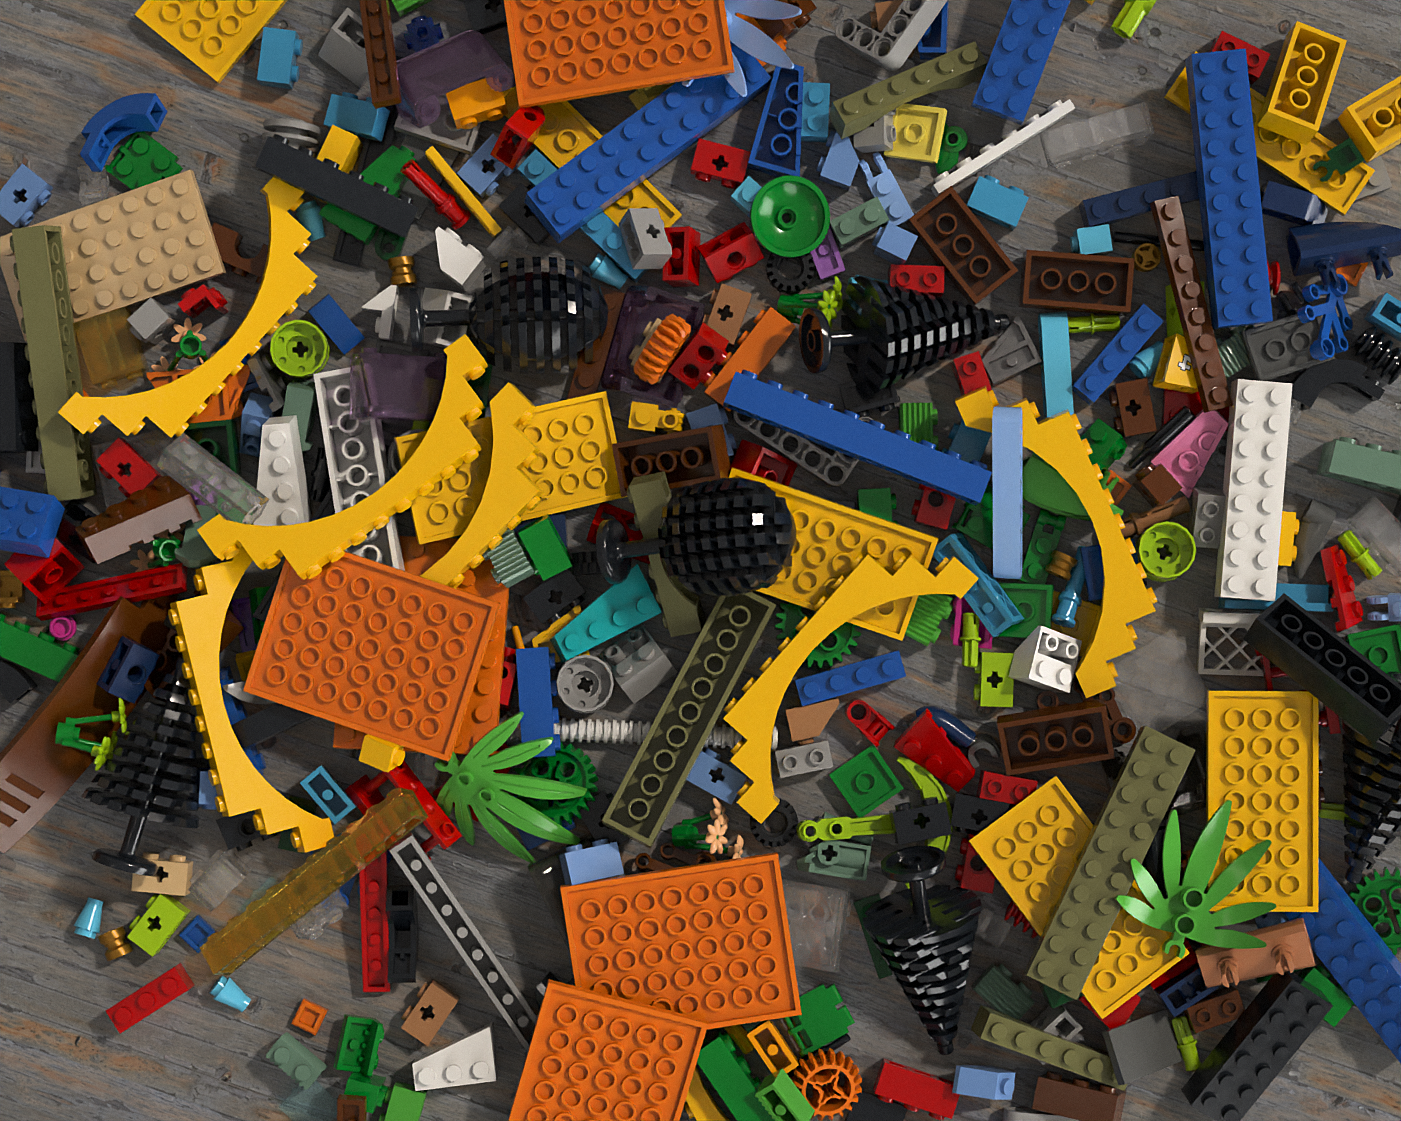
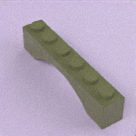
[829,41,987,140]
[627,471,706,637]
[971,1005,1128,1091]

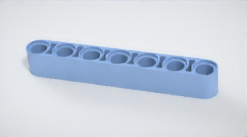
[992,406,1023,579]

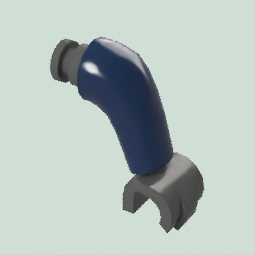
[903,705,1000,769]

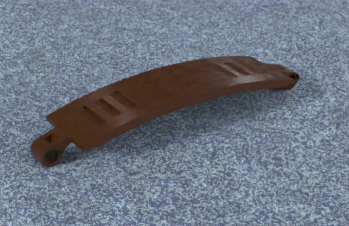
[0,593,178,853]

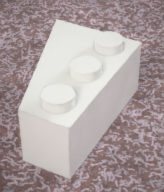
[412,1022,499,1091]

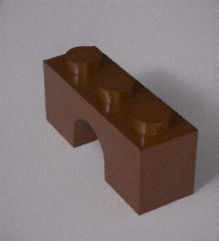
[212,222,268,284]

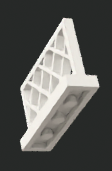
[1197,608,1290,677]

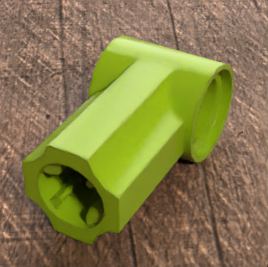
[1111,0,1157,40]

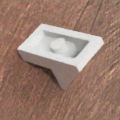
[361,285,400,342]

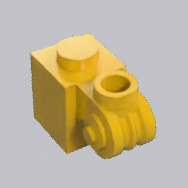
[628,401,685,434]

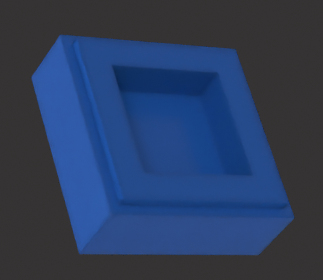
[179,915,218,953]

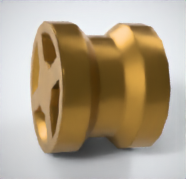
[1131,243,1161,273]
[1045,550,1078,581]

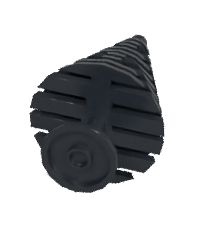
[799,276,1010,395]
[81,657,199,876]
[1342,672,1401,884]
[863,846,982,1055]

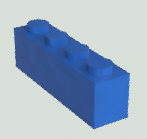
[1072,303,1164,405]
[516,647,561,758]
[794,650,906,706]

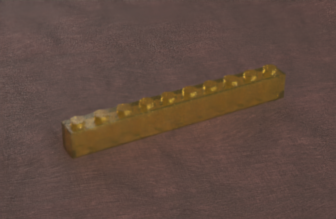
[200,788,428,976]

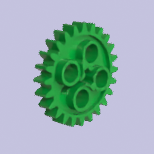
[774,602,861,670]
[513,742,599,826]
[1348,867,1401,955]

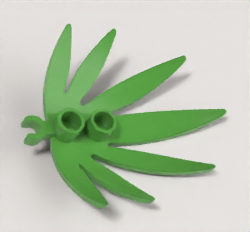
[434,711,587,862]
[1115,800,1276,958]

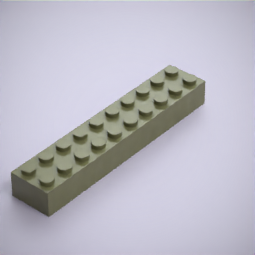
[10,225,97,501]
[602,592,776,849]
[1023,725,1195,1000]

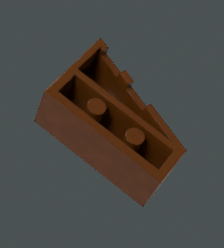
[1032,1071,1127,1121]

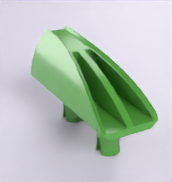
[1023,452,1124,521]

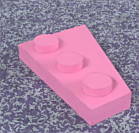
[1151,410,1229,498]

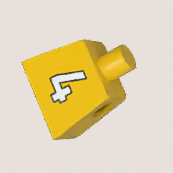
[1153,333,1198,393]

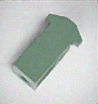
[282,378,318,452]
[175,505,217,568]
[796,840,871,881]

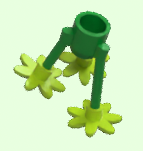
[777,276,843,329]
[55,698,127,771]

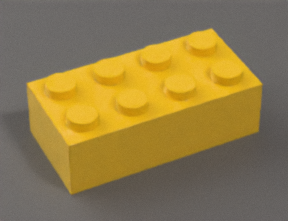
[1257,21,1347,145]
[1337,76,1401,163]

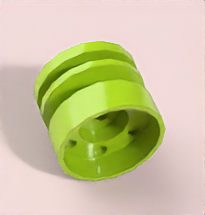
[270,320,330,379]
[1135,521,1196,582]

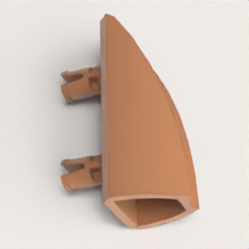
[1196,917,1316,988]

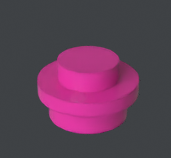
[49,615,77,641]

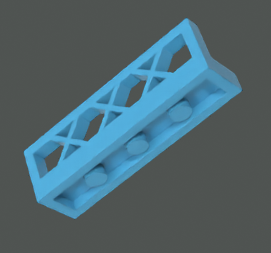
[933,533,1024,638]
[1218,583,1333,612]

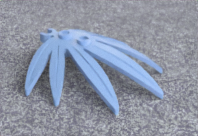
[682,0,802,97]

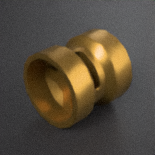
[388,256,418,287]
[97,926,133,961]

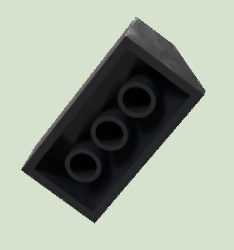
[0,342,38,453]

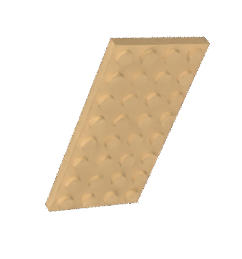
[0,170,226,342]

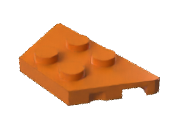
[146,365,251,424]

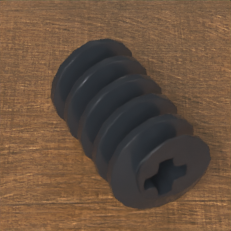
[1349,326,1401,385]

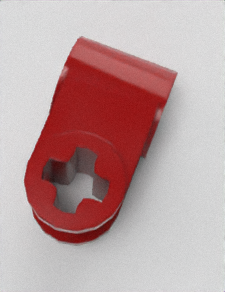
[844,699,895,747]

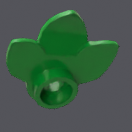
[935,123,968,174]

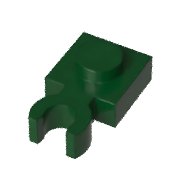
[1313,138,1365,182]

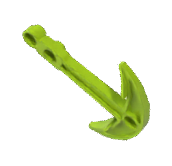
[796,756,953,889]

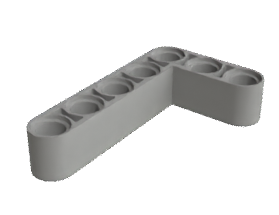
[835,0,948,71]
[733,411,873,487]

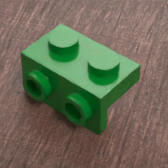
[1081,418,1128,475]
[333,1014,384,1077]

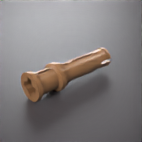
[1121,496,1190,538]

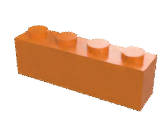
[704,307,796,413]

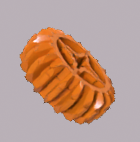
[634,314,691,385]
[790,1048,862,1121]

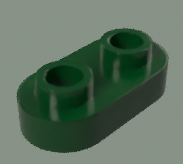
[375,226,411,261]

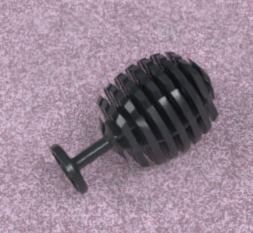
[410,257,608,374]
[596,477,796,597]

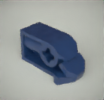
[1260,181,1328,226]

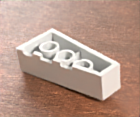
[253,415,312,526]

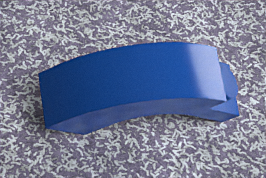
[80,93,167,172]

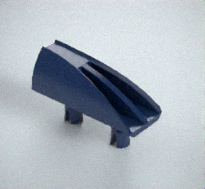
[1286,222,1401,290]

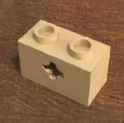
[131,852,193,896]

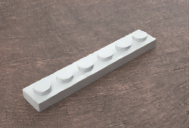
[931,99,1075,197]

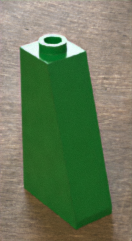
[319,145,418,245]

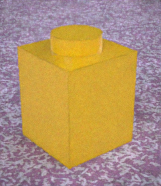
[358,734,406,773]

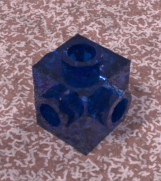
[404,16,444,61]

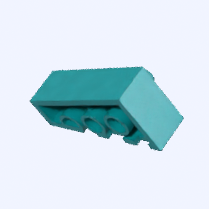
[550,564,662,663]

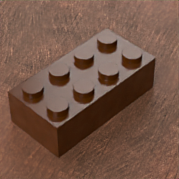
[906,186,1018,306]
[1019,250,1135,316]
[612,424,731,497]
[997,698,1115,776]

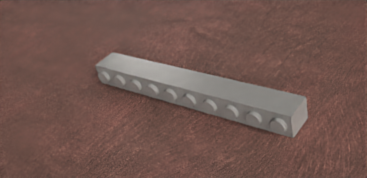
[388,831,537,1052]

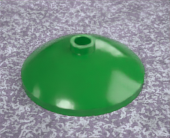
[750,176,830,257]

